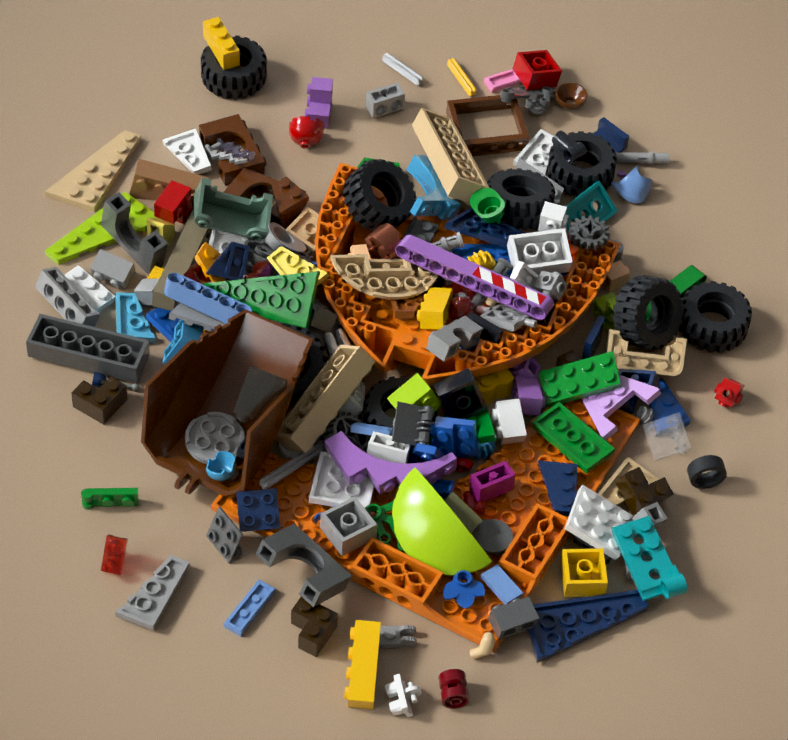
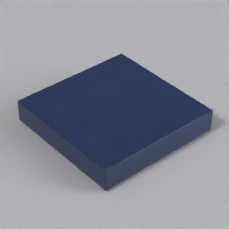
[582,315,605,359]

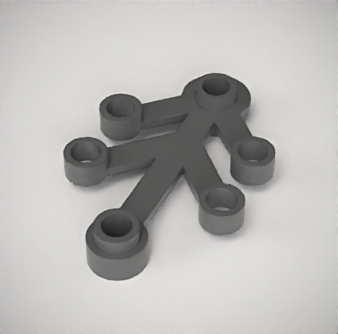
[500,86,556,108]

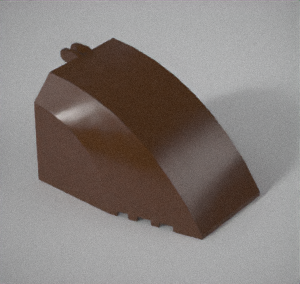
[141,309,313,496]

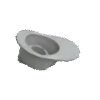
[265,222,306,252]

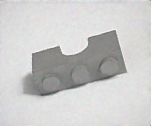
[426,316,483,361]

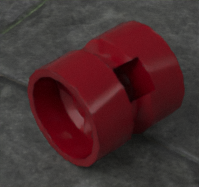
[438,669,470,709]

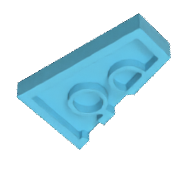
[115,292,155,343]

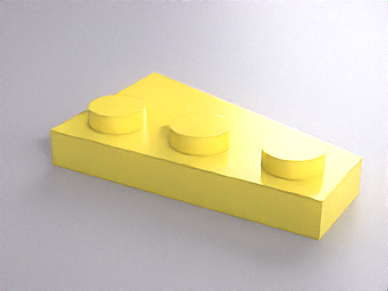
[267,246,330,286]

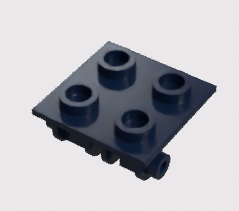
[236,488,280,532]

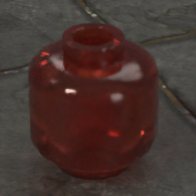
[448,296,474,321]

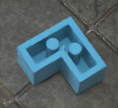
[162,320,204,364]

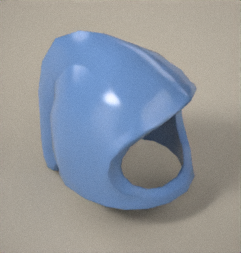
[611,165,652,204]

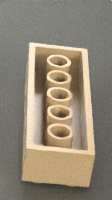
[276,345,375,453]

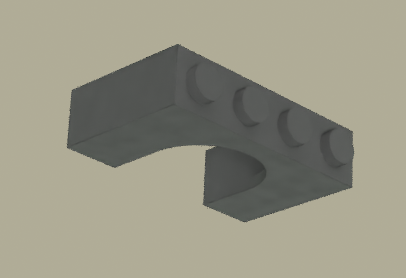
[101,192,168,275]
[256,524,352,607]

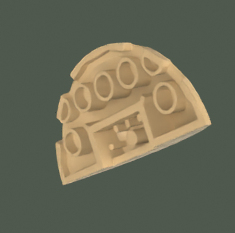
[330,254,438,300]

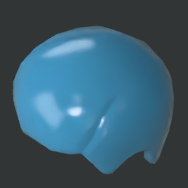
[206,451,237,481]

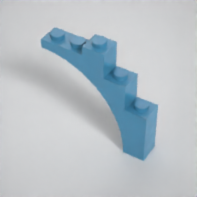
[406,155,461,220]

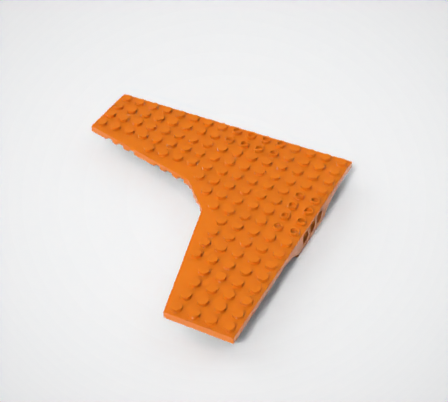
[211,399,640,653]

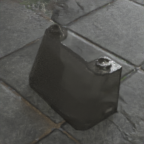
[233,366,288,424]

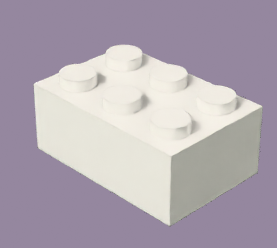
[507,228,573,275]

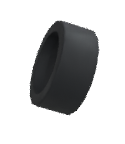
[687,455,727,489]

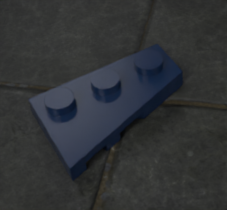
[537,460,578,516]

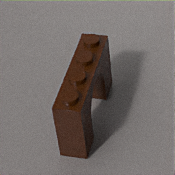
[199,114,267,185]
[223,168,307,229]

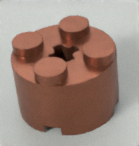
[364,223,401,260]

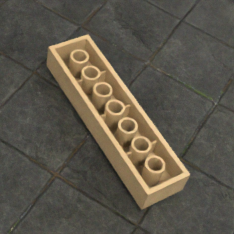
[412,108,489,205]

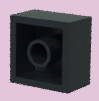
[433,368,488,420]

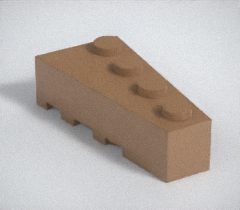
[129,159,209,204]

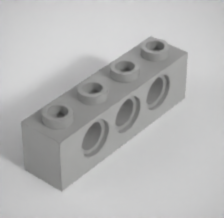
[35,267,100,327]

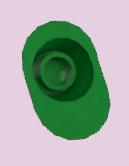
[470,188,505,224]

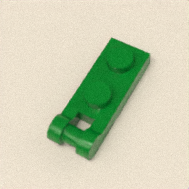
[81,488,139,510]

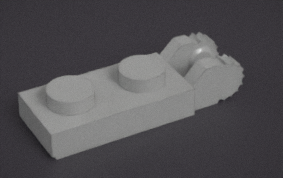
[379,625,417,648]

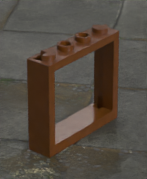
[446,95,529,156]

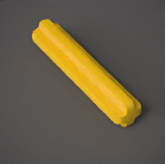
[447,58,477,97]

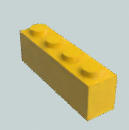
[344,620,381,709]

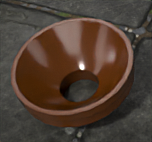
[556,83,587,109]

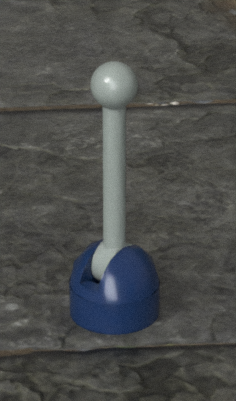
[92,372,139,391]

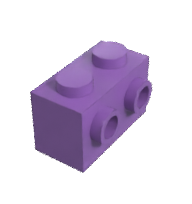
[511,377,545,416]

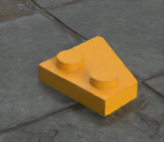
[194,242,225,282]

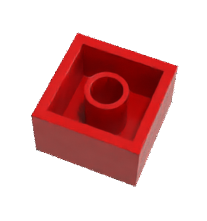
[512,50,562,90]

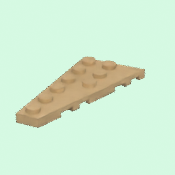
[45,130,141,212]

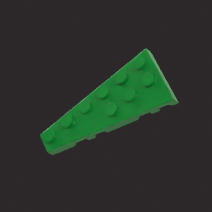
[204,271,320,328]

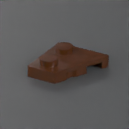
[272,176,309,217]

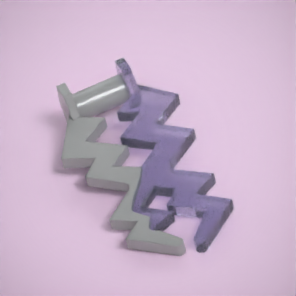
[205,138,255,165]

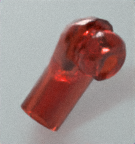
[463,491,487,515]

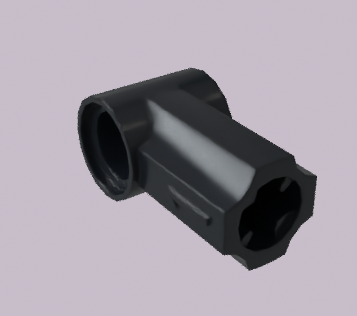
[552,130,587,164]

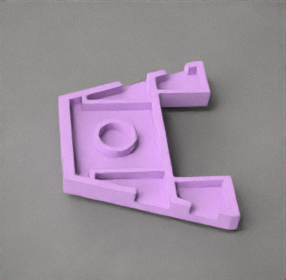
[581,375,661,441]

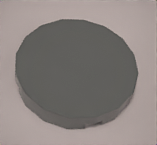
[472,519,513,556]

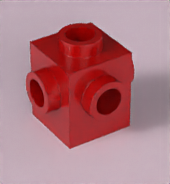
[714,377,745,408]

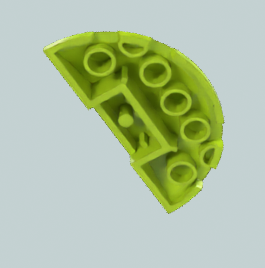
[392,468,492,576]

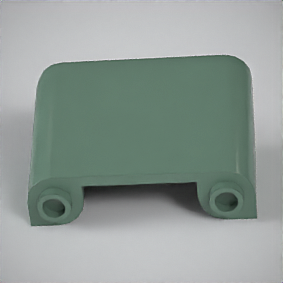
[194,177,273,241]

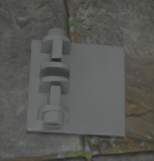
[392,401,434,446]
[206,507,243,564]

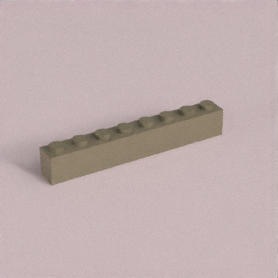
[152,208,212,311]

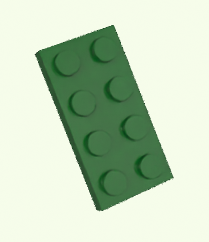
[539,351,622,408]
[531,402,615,474]

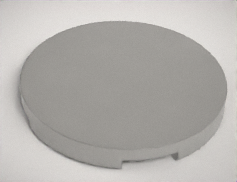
[185,412,245,464]

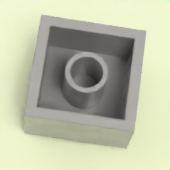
[320,496,377,556]

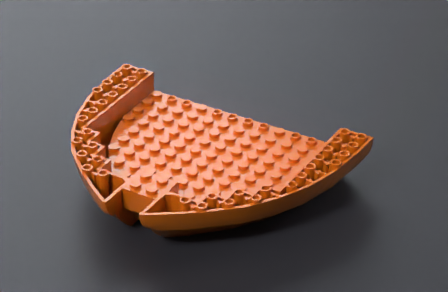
[315,163,621,386]

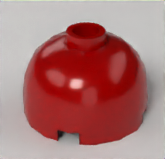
[289,116,324,148]

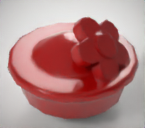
[455,457,474,473]

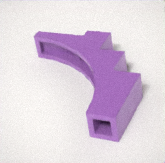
[324,431,457,494]

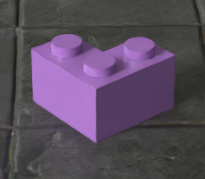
[305,77,333,128]

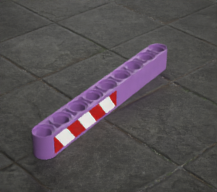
[395,235,554,320]

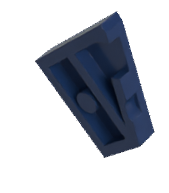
[206,242,250,281]

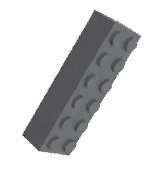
[26,314,150,383]

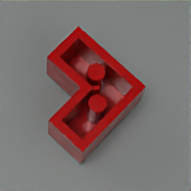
[154,180,193,224]

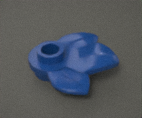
[444,570,485,609]

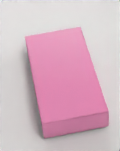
[484,69,522,93]

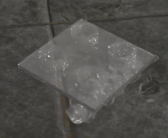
[643,412,691,461]

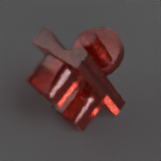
[101,534,128,575]

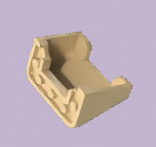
[606,328,687,376]

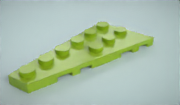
[45,192,160,265]

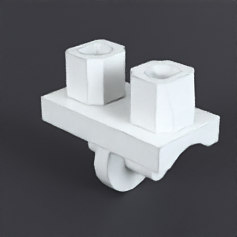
[385,674,422,718]

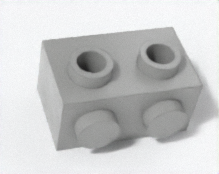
[90,249,136,289]

